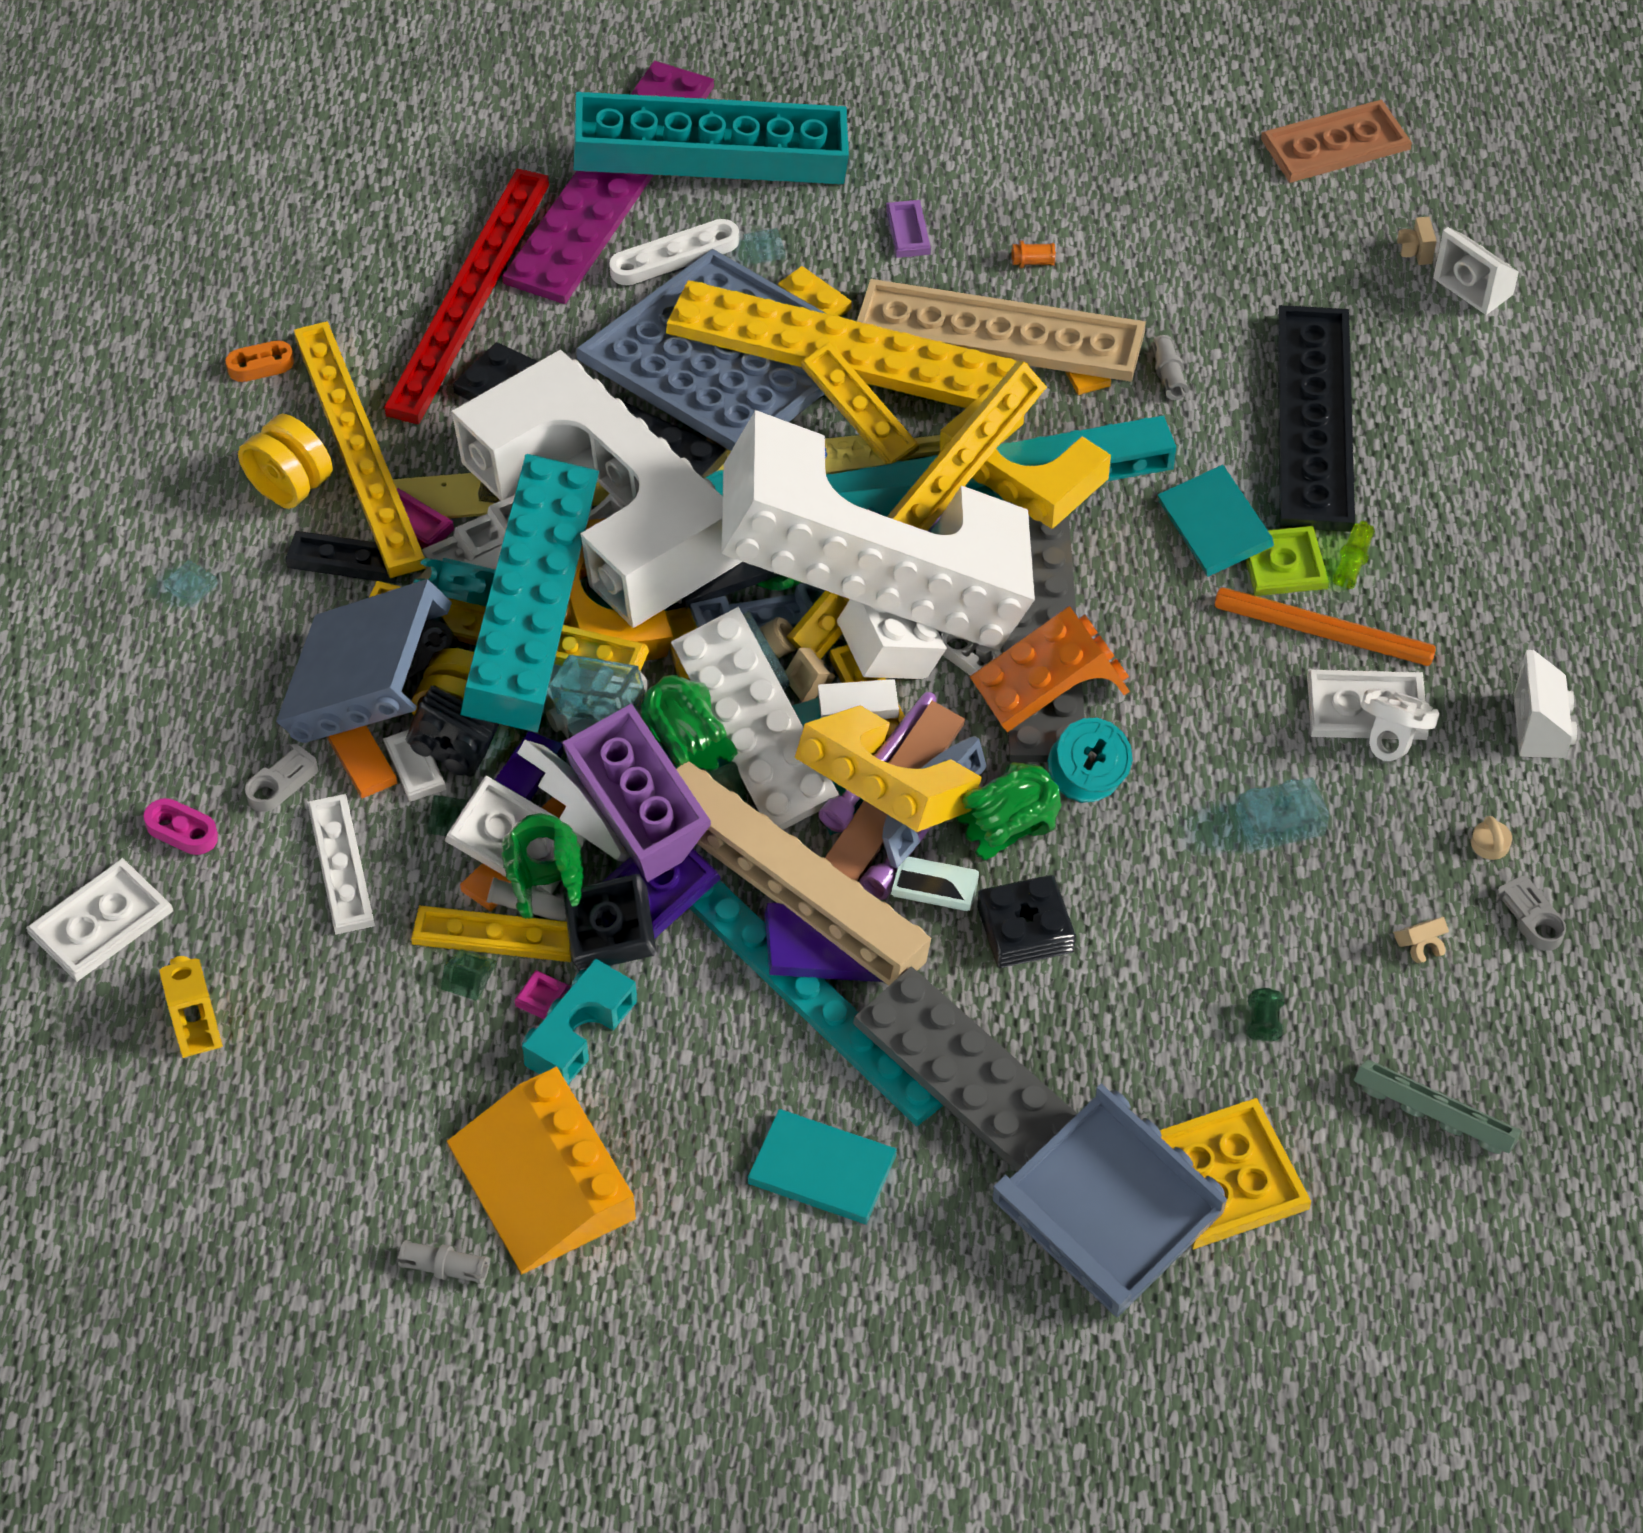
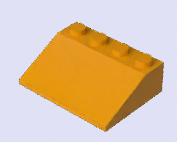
[447,1066,636,1275]

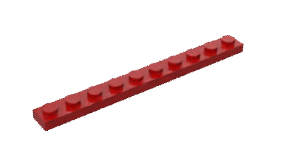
[384,168,549,425]

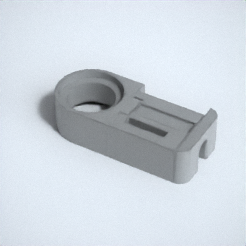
[245,744,318,812]
[1496,876,1566,951]

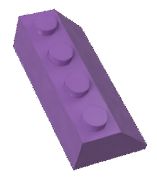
[563,703,711,882]

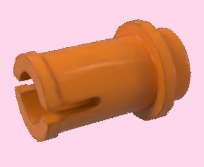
[1011,240,1056,268]

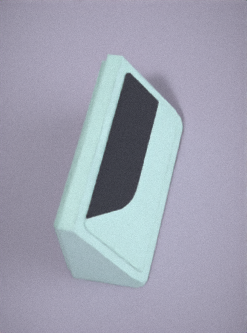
[891,856,979,911]

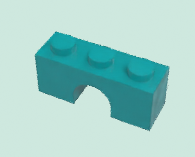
[522,959,637,1085]

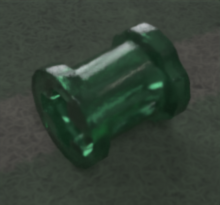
[1246,988,1285,1042]

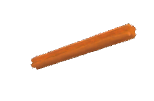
[1215,587,1436,666]

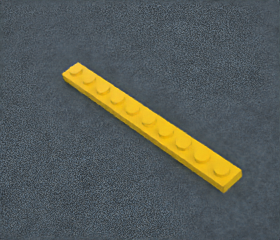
[294,321,426,578]
[786,361,1047,659]

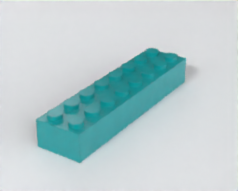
[573,92,849,184]
[461,454,599,733]

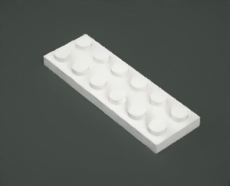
[671,607,840,830]

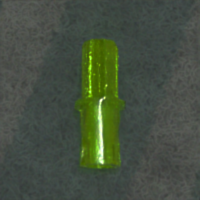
[1332,521,1375,589]

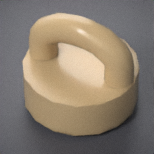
[757,617,796,659]
[1471,816,1512,860]

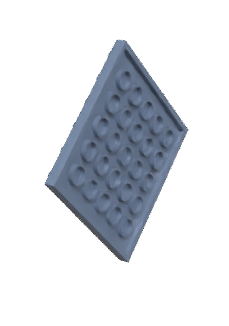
[576,249,826,451]

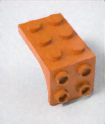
[969,606,1130,732]

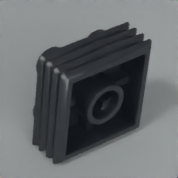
[405,685,499,777]
[563,874,656,971]
[977,875,1076,968]

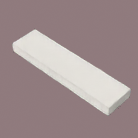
[307,794,375,935]

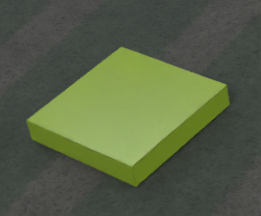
[1245,526,1329,596]

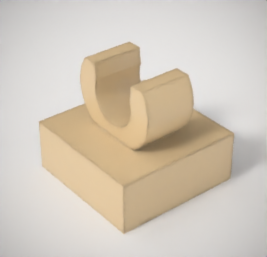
[1397,217,1437,265]
[783,648,835,702]
[1393,917,1449,963]

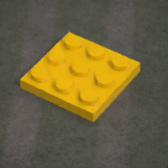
[1160,1098,1311,1250]

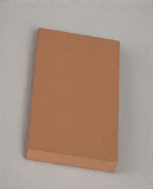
[1261,99,1412,183]

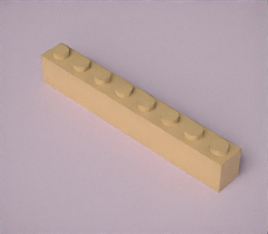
[676,761,931,985]

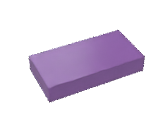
[886,200,931,258]

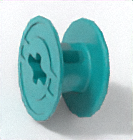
[1047,718,1133,803]

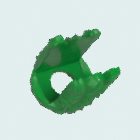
[640,675,738,772]
[957,762,1062,861]
[501,813,584,919]

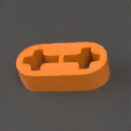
[226,340,294,382]

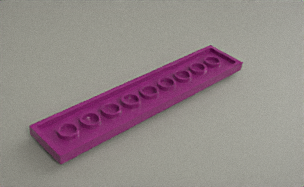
[502,60,714,304]

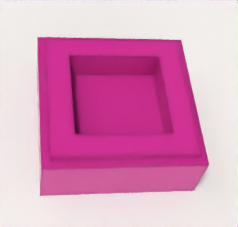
[514,970,571,1019]

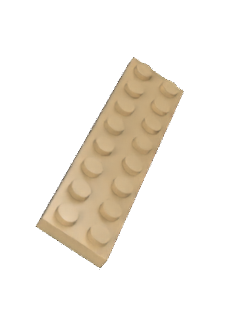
[857,279,1146,382]

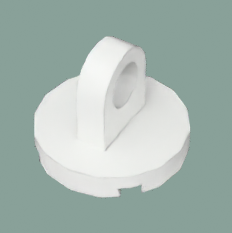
[1360,689,1440,761]

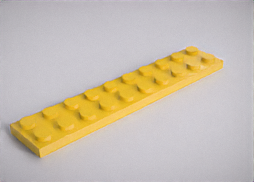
[666,280,1028,408]

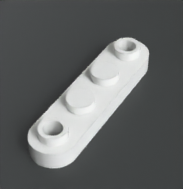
[609,219,739,285]

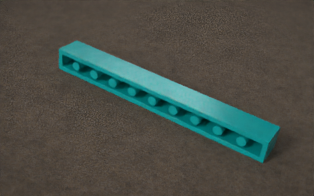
[826,415,1177,500]

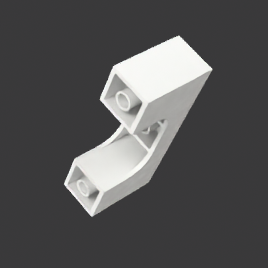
[452,350,743,628]
[722,410,1035,651]

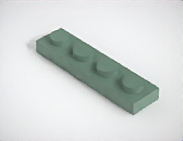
[1354,1059,1522,1154]

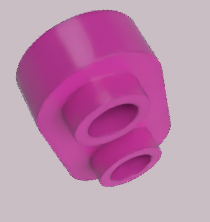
[144,798,218,855]

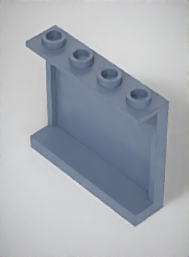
[276,579,452,743]
[993,1083,1227,1318]

